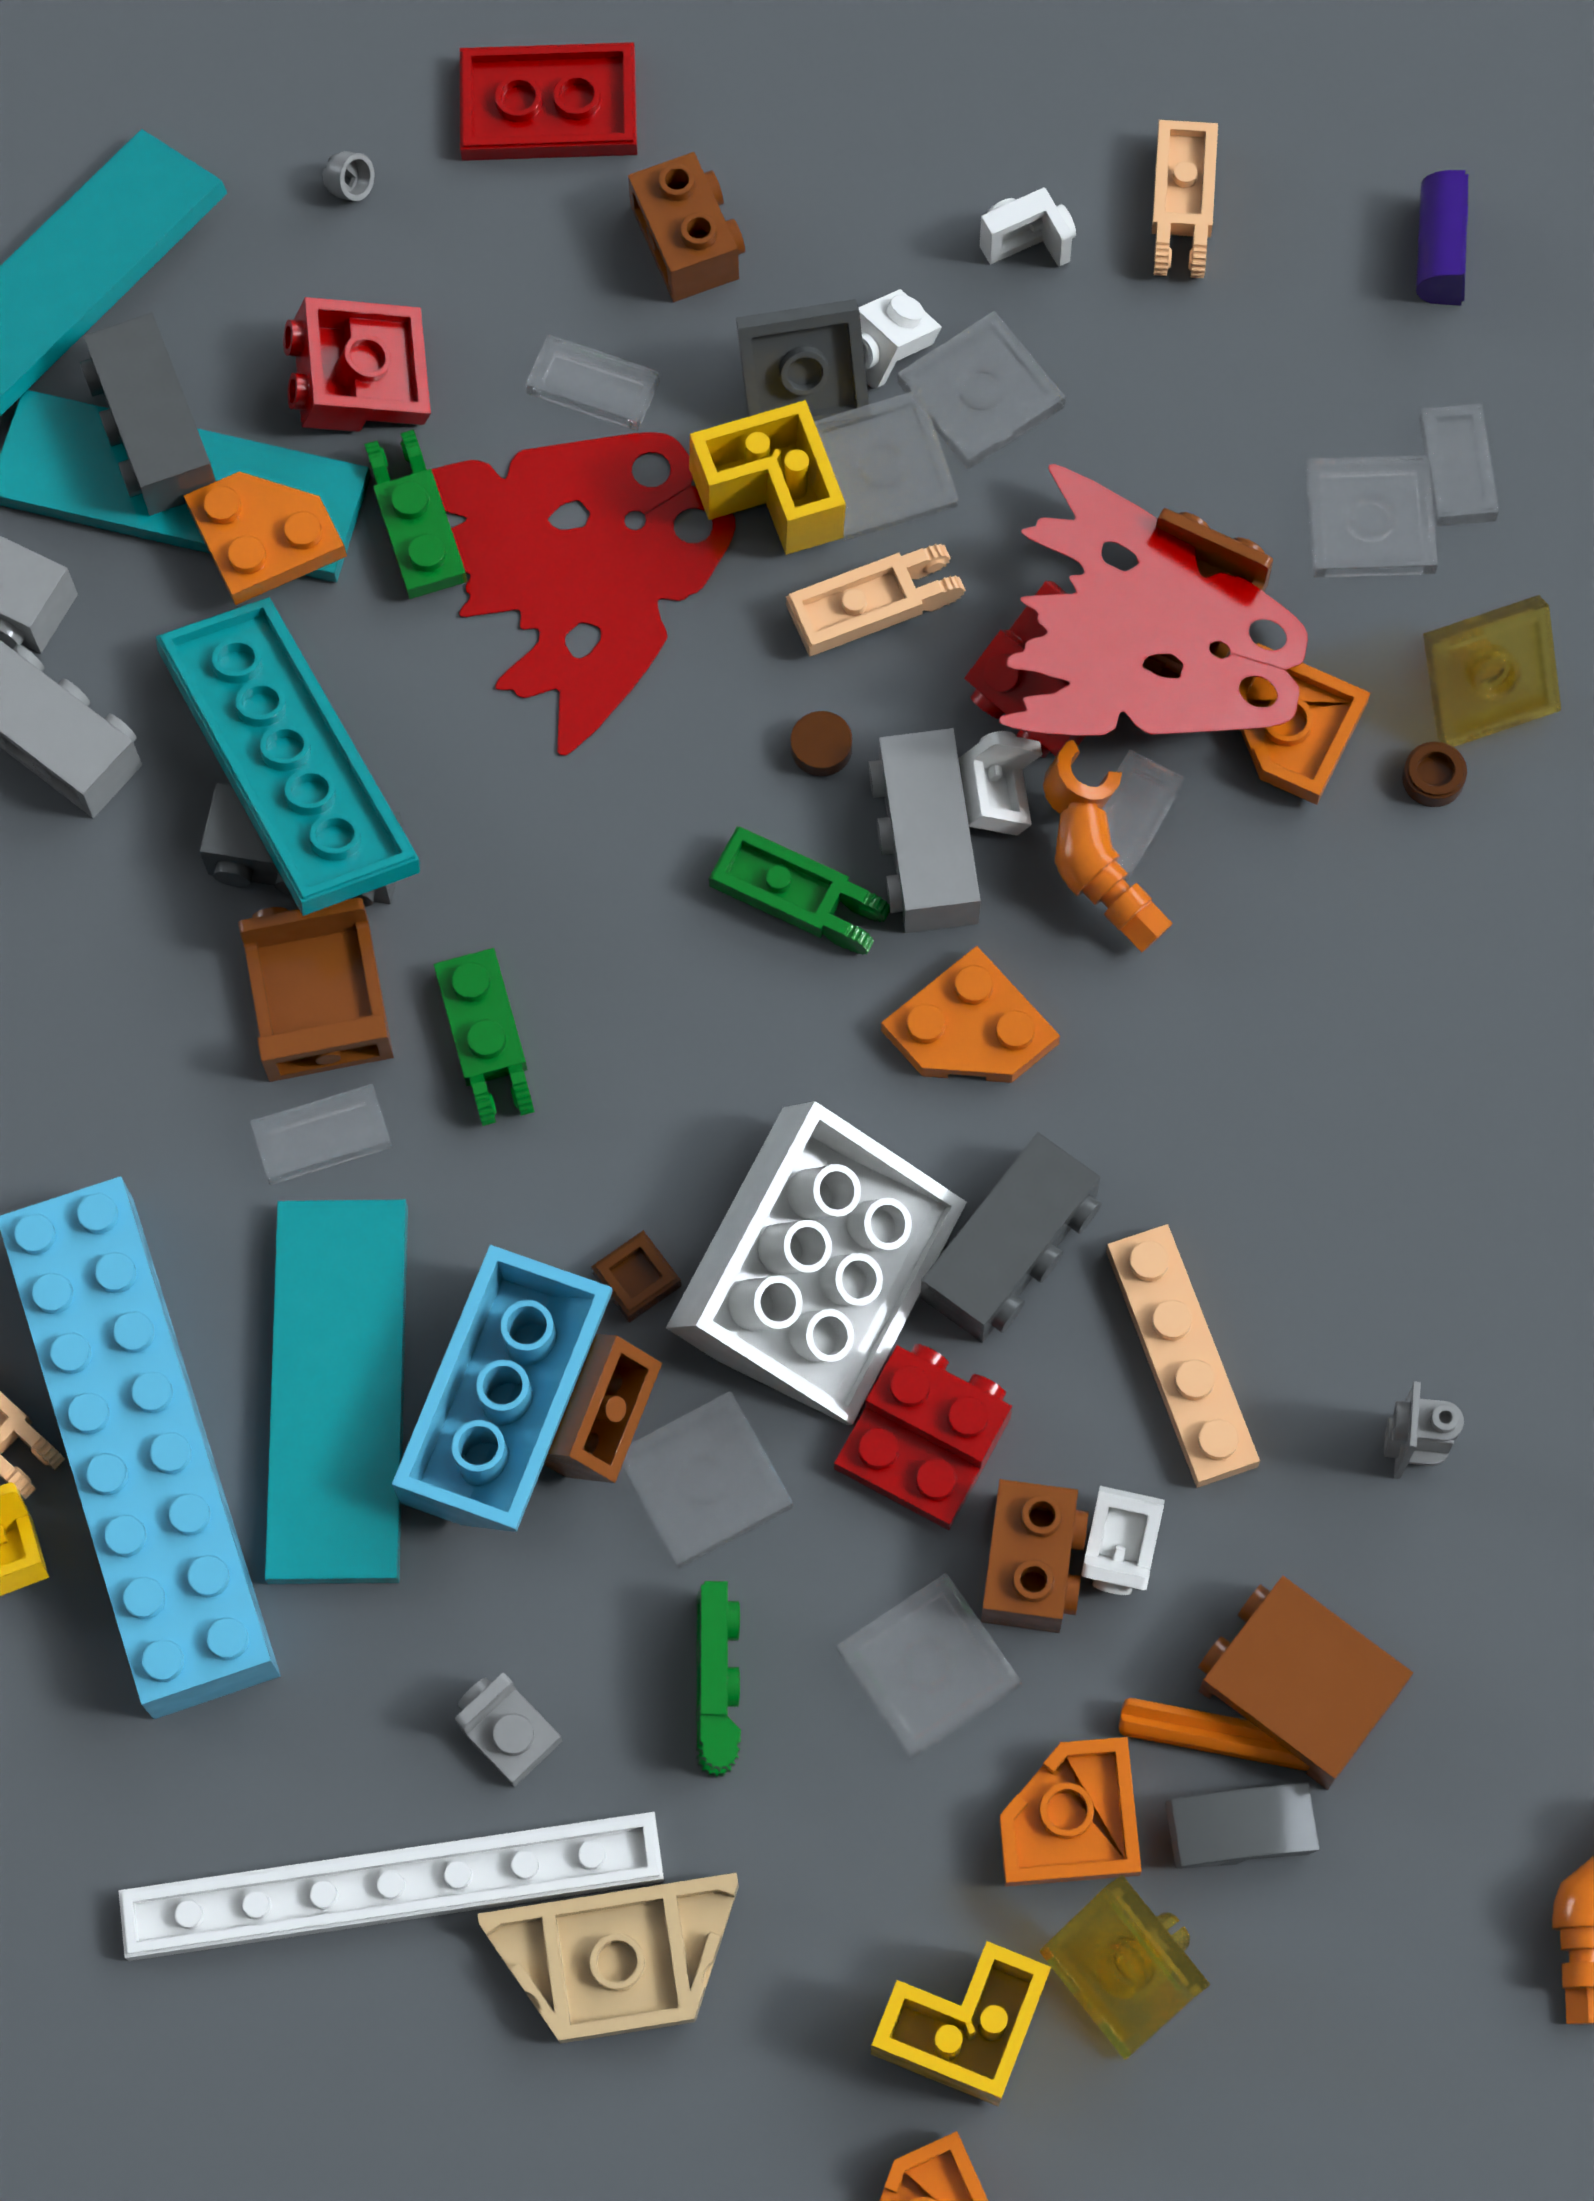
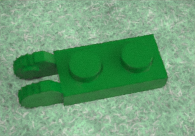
[364,430,467,599]
[708,826,890,955]
[433,948,535,1126]
[696,1581,741,1778]

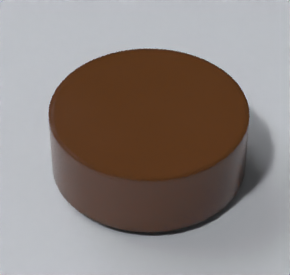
[791,711,852,776]
[1402,741,1467,807]

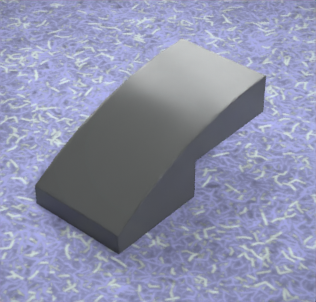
[1165,1783,1320,1869]

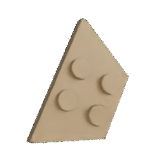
[478,1873,739,2044]

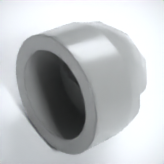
[322,151,375,201]

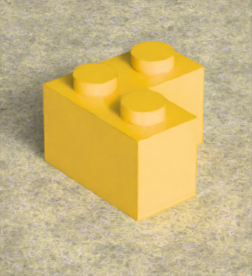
[689,400,846,555]
[871,1941,1051,2107]

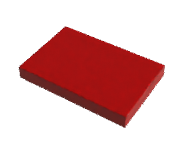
[460,42,637,161]

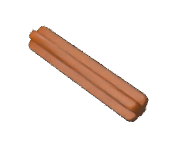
[1119,1698,1310,1771]

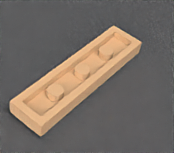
[1106,1224,1260,1488]

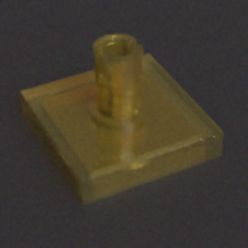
[1423,595,1561,747]
[1039,1875,1211,2060]

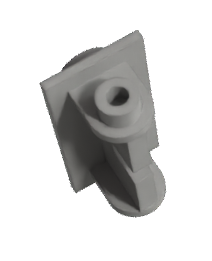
[1384,1381,1464,1479]

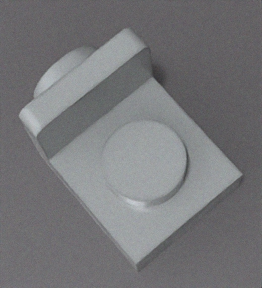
[455,1673,563,1787]

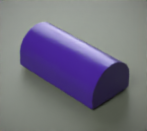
[1416,170,1469,306]

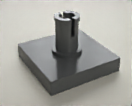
[736,299,871,427]

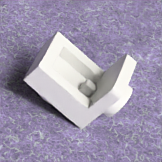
[979,187,1076,267]
[858,289,942,389]
[958,731,1042,836]
[1081,1486,1165,1595]

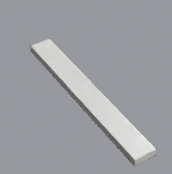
[118,1812,664,1961]

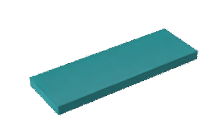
[0,129,227,416]
[0,390,371,583]
[156,597,420,916]
[265,1199,408,1584]

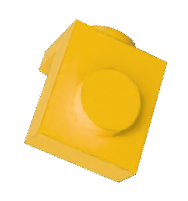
[0,1482,49,1596]

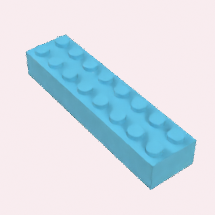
[0,1176,281,1719]

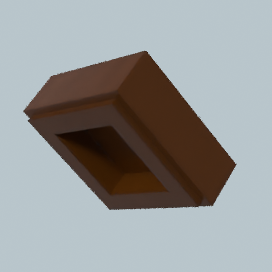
[591,1230,682,1323]

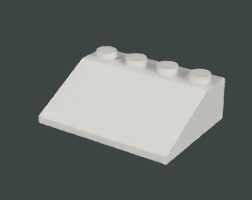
[666,1101,967,1425]

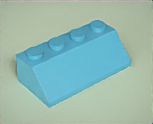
[392,1245,613,1532]

